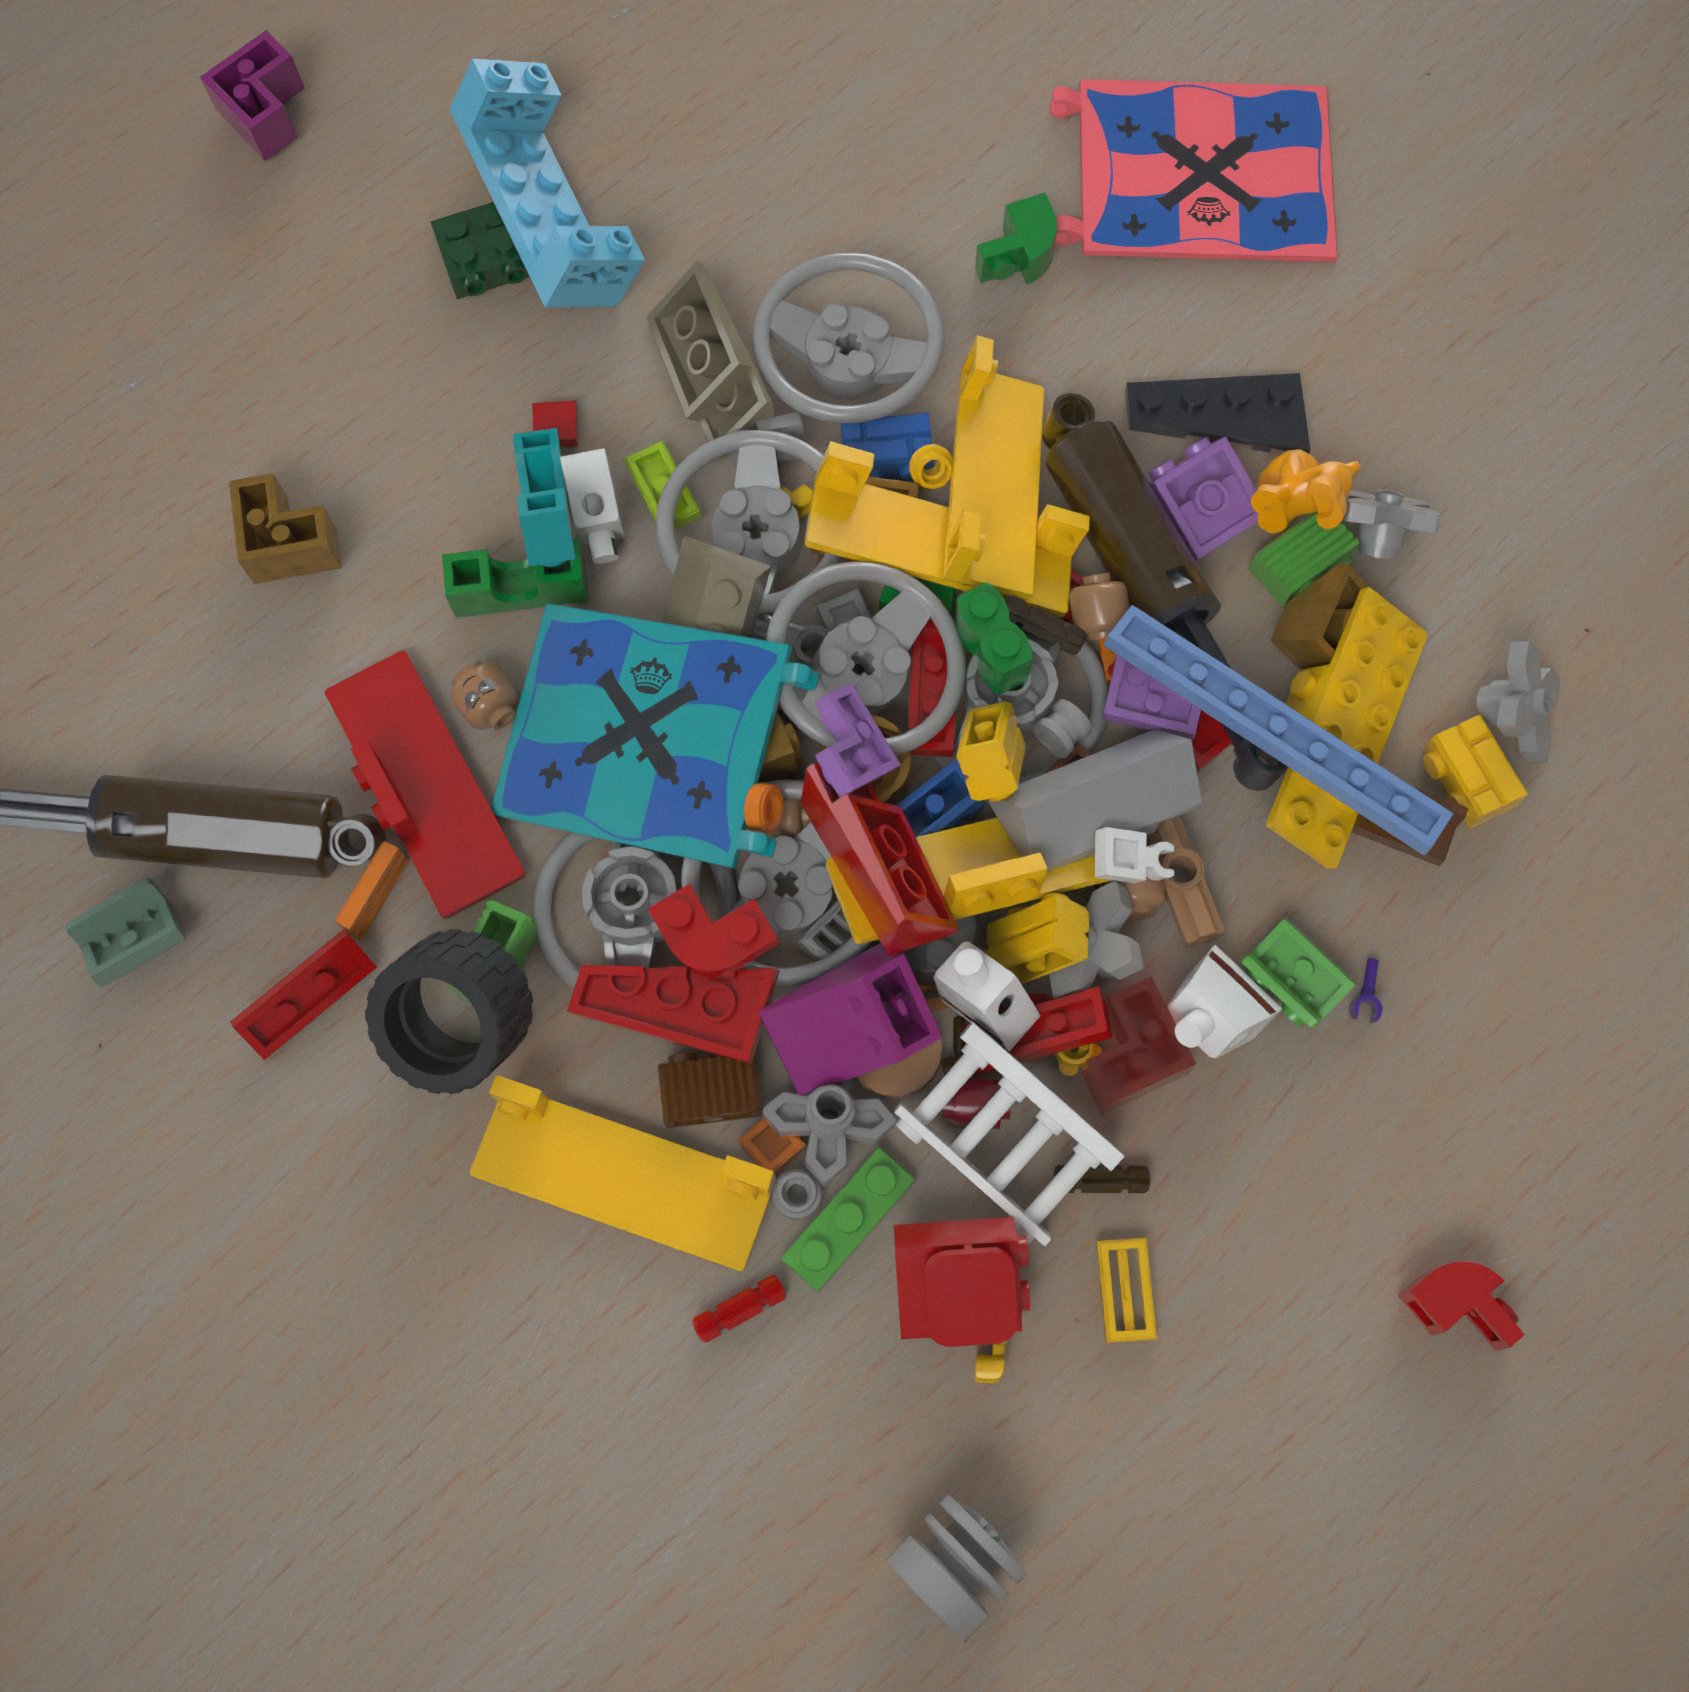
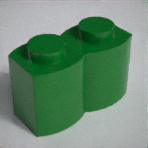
[955,582,1032,695]

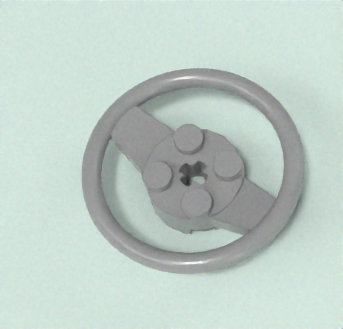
[752,253,944,424]
[656,430,844,614]
[766,562,966,755]
[909,619,1108,784]
[681,780,872,986]
[532,832,737,989]

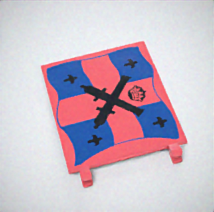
[1050,79,1337,262]

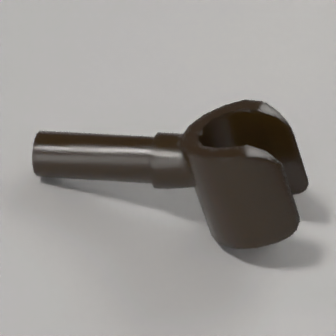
[940,1016,971,1079]

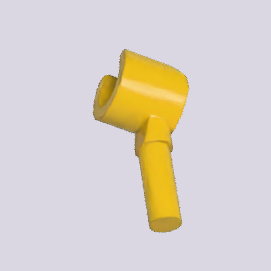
[781,484,813,518]
[975,1341,1007,1384]

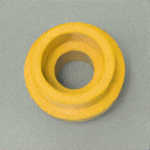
[909,444,953,489]

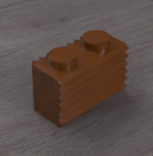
[658,1053,763,1129]

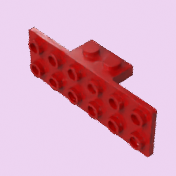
[325,650,526,919]

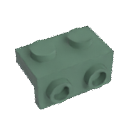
[65,878,186,988]

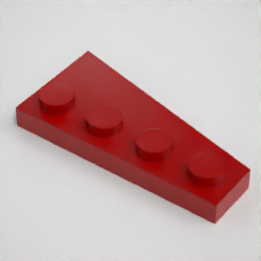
[567,965,780,1065]

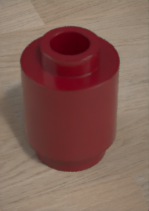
[941,1079,1011,1129]

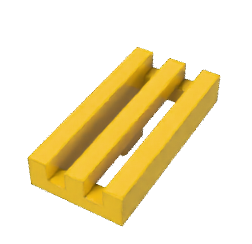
[1096,1238,1157,1343]

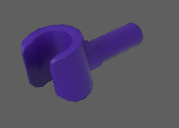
[1349,958,1383,1023]

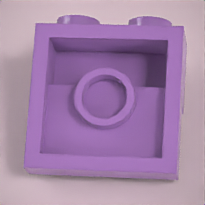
[1148,437,1259,560]

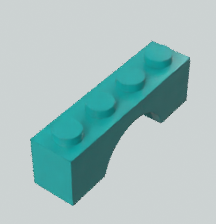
[513,428,575,567]

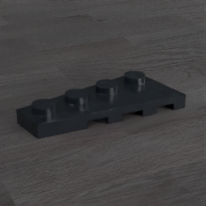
[1125,373,1310,454]

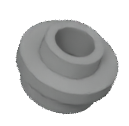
[772,1169,822,1219]

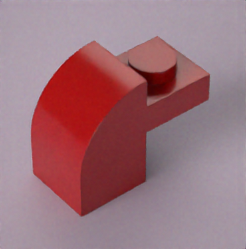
[1398,1261,1525,1351]

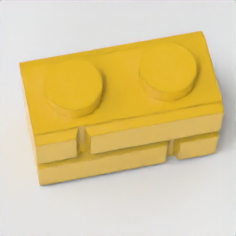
[956,701,1026,802]
[1422,715,1529,829]
[986,893,1089,984]

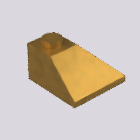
[1270,563,1369,669]

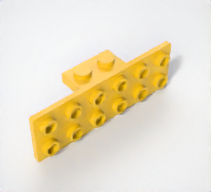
[1266,587,1428,869]
[826,818,1111,944]

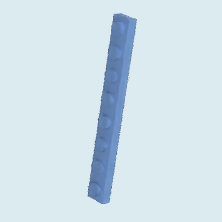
[1103,605,1453,856]

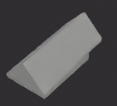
[988,729,1202,872]

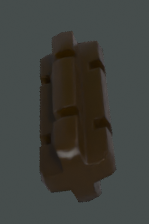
[1005,595,1087,655]
[1053,1165,1150,1193]

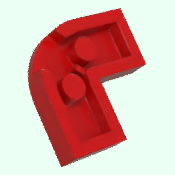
[648,884,781,975]

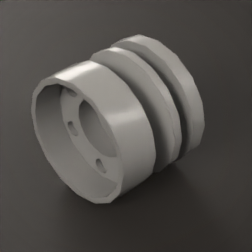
[886,1494,1027,1643]

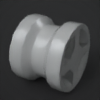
[1033,699,1092,758]

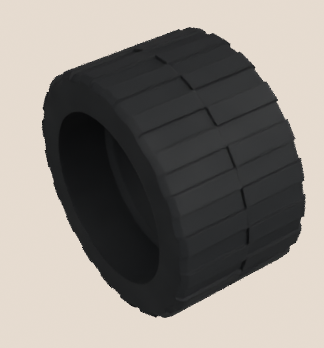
[365,929,533,1094]

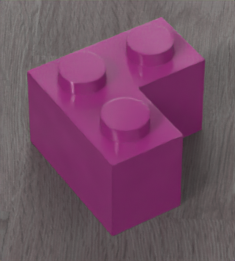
[200,30,305,161]

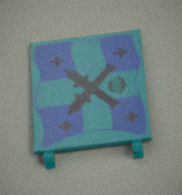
[491,603,819,869]

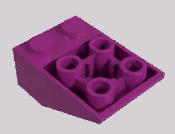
[757,943,942,1095]

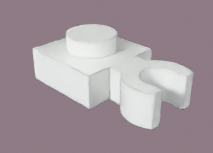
[1095,827,1174,883]

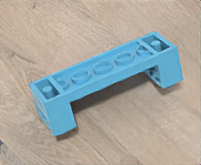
[449,59,645,308]

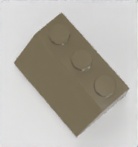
[662,536,771,638]

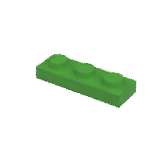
[781,1147,915,1293]

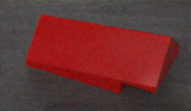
[800,763,960,956]

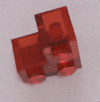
[1080,976,1196,1115]

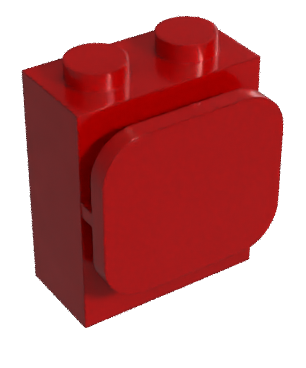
[893,1217,1031,1347]

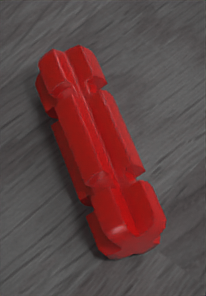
[692,1275,787,1342]

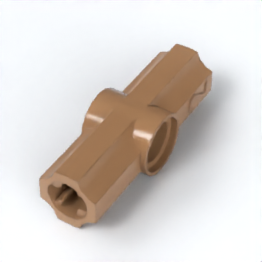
[1146,815,1225,948]

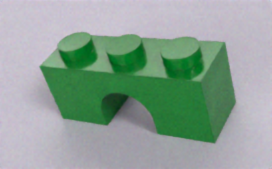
[442,538,589,618]

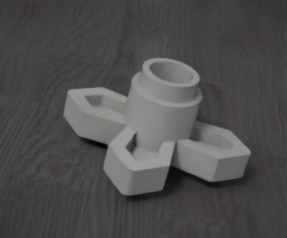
[1344,490,1441,559]
[1477,641,1560,762]
[1049,881,1143,999]
[763,1078,896,1186]

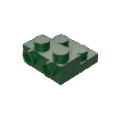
[430,202,530,299]

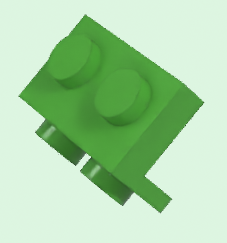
[1241,918,1357,1029]

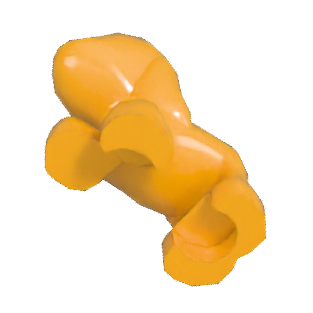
[1251,449,1360,534]

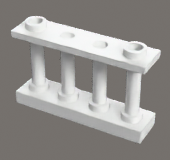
[894,1021,1124,1246]

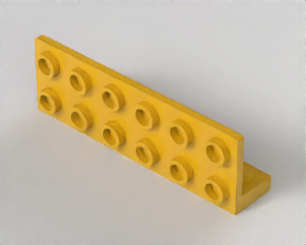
[943,335,1044,599]
[805,441,1090,618]
[470,1075,777,1272]

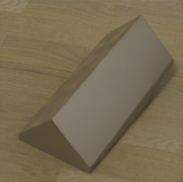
[646,261,775,457]

